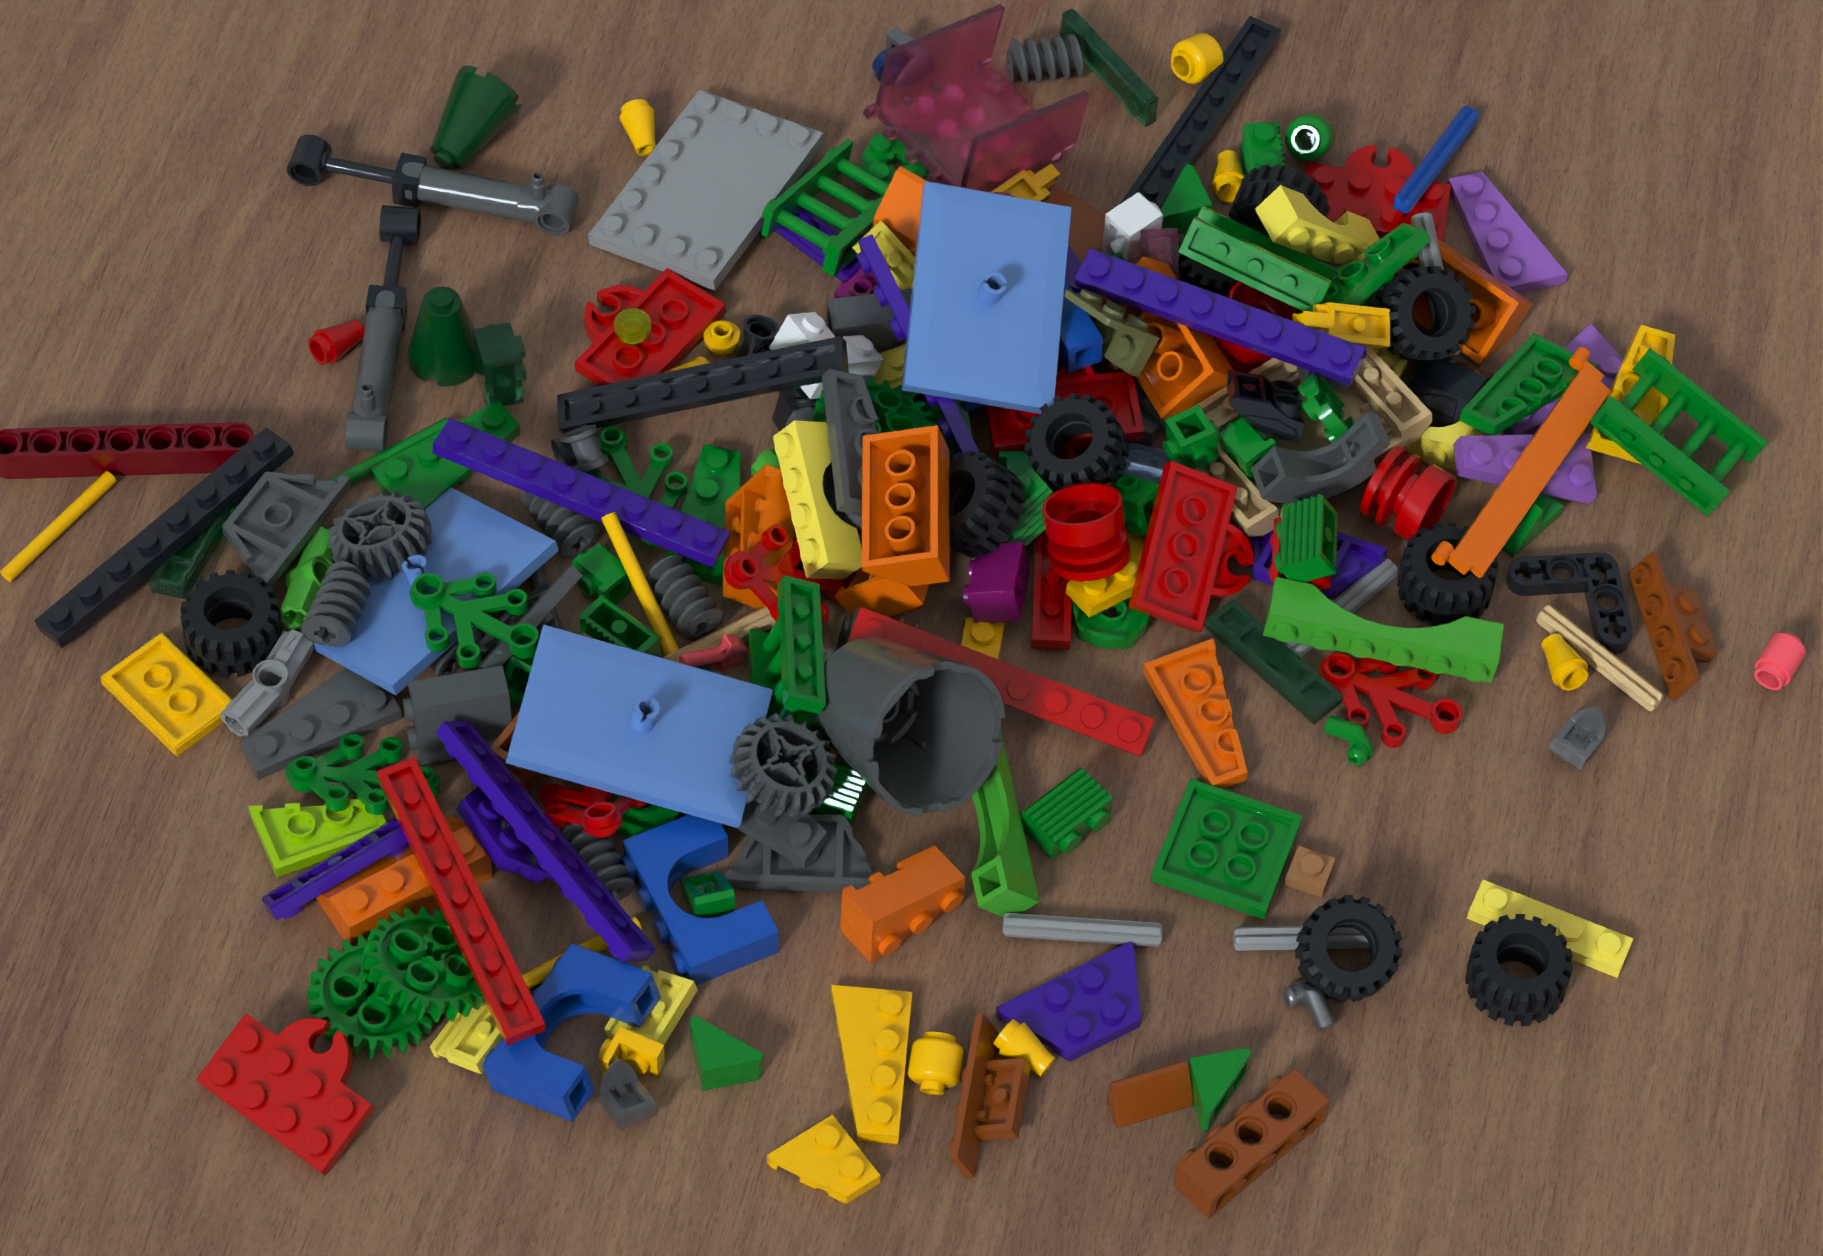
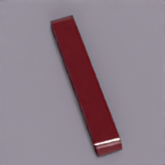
[0,422,255,479]

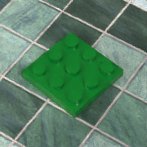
[1151,778,1303,920]

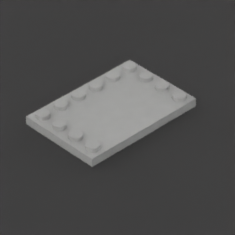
[588,89,825,290]

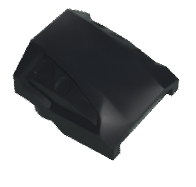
[1403,357,1495,427]
[1227,370,1305,445]

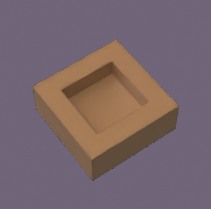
[1284,845,1336,898]

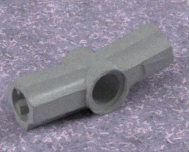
[221,629,314,737]

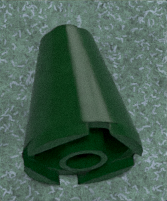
[431,66,522,170]
[408,287,483,387]

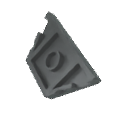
[222,472,351,587]
[469,564,582,669]
[725,814,873,892]

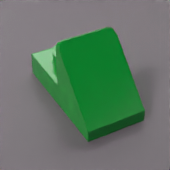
[1501,493,1564,558]

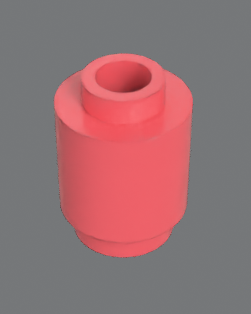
[1754,633,1806,690]

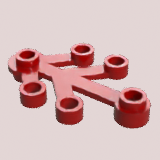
[724,524,855,624]
[1319,653,1463,748]
[539,784,647,838]

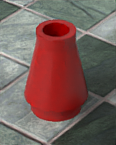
[308,319,365,365]

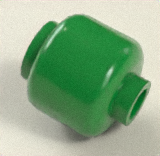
[1285,113,1335,162]

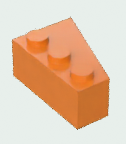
[840,845,966,963]

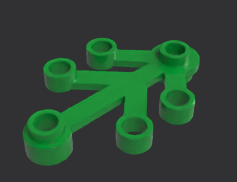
[585,426,688,547]
[409,572,539,669]
[285,734,440,815]

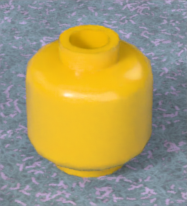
[1171,33,1224,84]
[908,1032,965,1095]

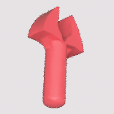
[679,634,748,673]

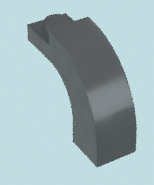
[1251,411,1390,504]

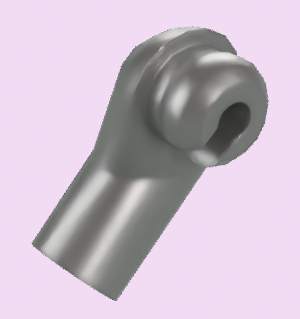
[1282,981,1336,1031]

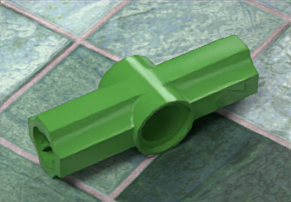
[279,526,335,631]

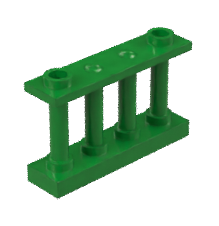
[761,138,889,277]
[1178,206,1337,312]
[1590,348,1768,517]
[748,575,826,756]

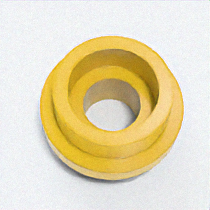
[703,320,740,356]

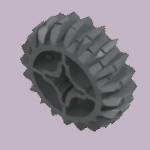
[327,491,432,582]
[729,713,838,820]

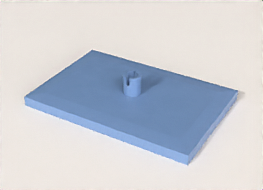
[902,181,1071,414]
[288,487,559,695]
[505,624,773,828]

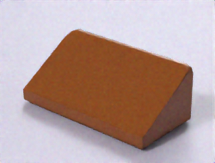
[1106,1061,1193,1127]

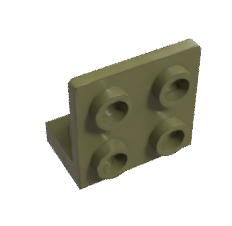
[1064,289,1160,378]

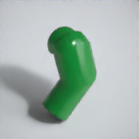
[1324,716,1373,766]

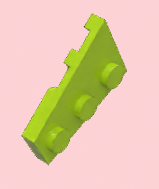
[248,799,387,878]

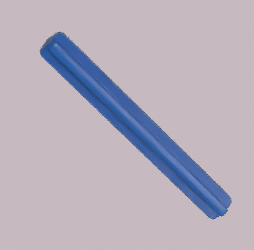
[1393,106,1479,214]

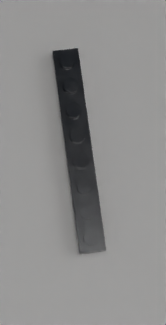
[1119,16,1281,209]
[557,336,849,434]
[34,427,294,649]

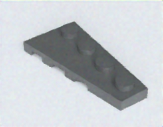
[240,668,402,780]

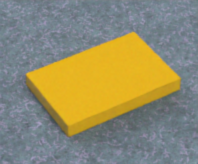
[100,632,232,757]

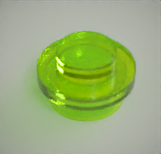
[614,308,651,344]

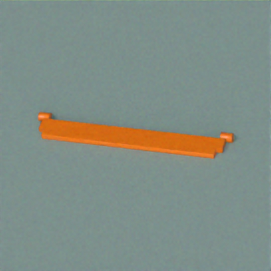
[1431,347,1611,578]

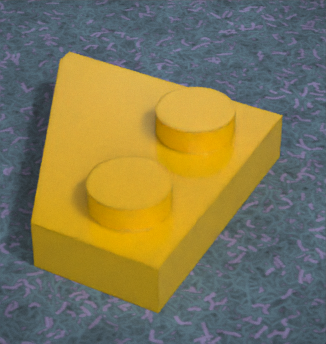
[767,1114,881,1204]

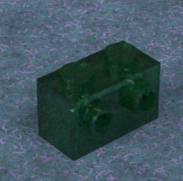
[473,322,527,407]

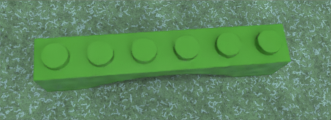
[1263,577,1504,683]
[971,730,1040,917]

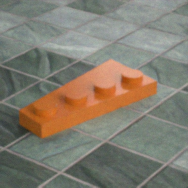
[1142,638,1248,789]

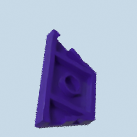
[1250,530,1387,599]
[455,787,561,892]
[996,941,1141,1062]

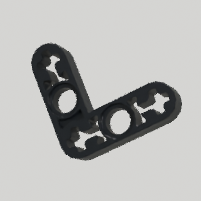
[1506,552,1632,655]

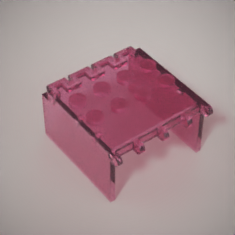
[863,4,1090,192]

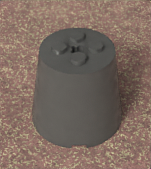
[811,636,1006,816]

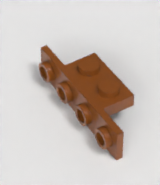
[1628,552,1718,700]
[949,1013,1031,1178]

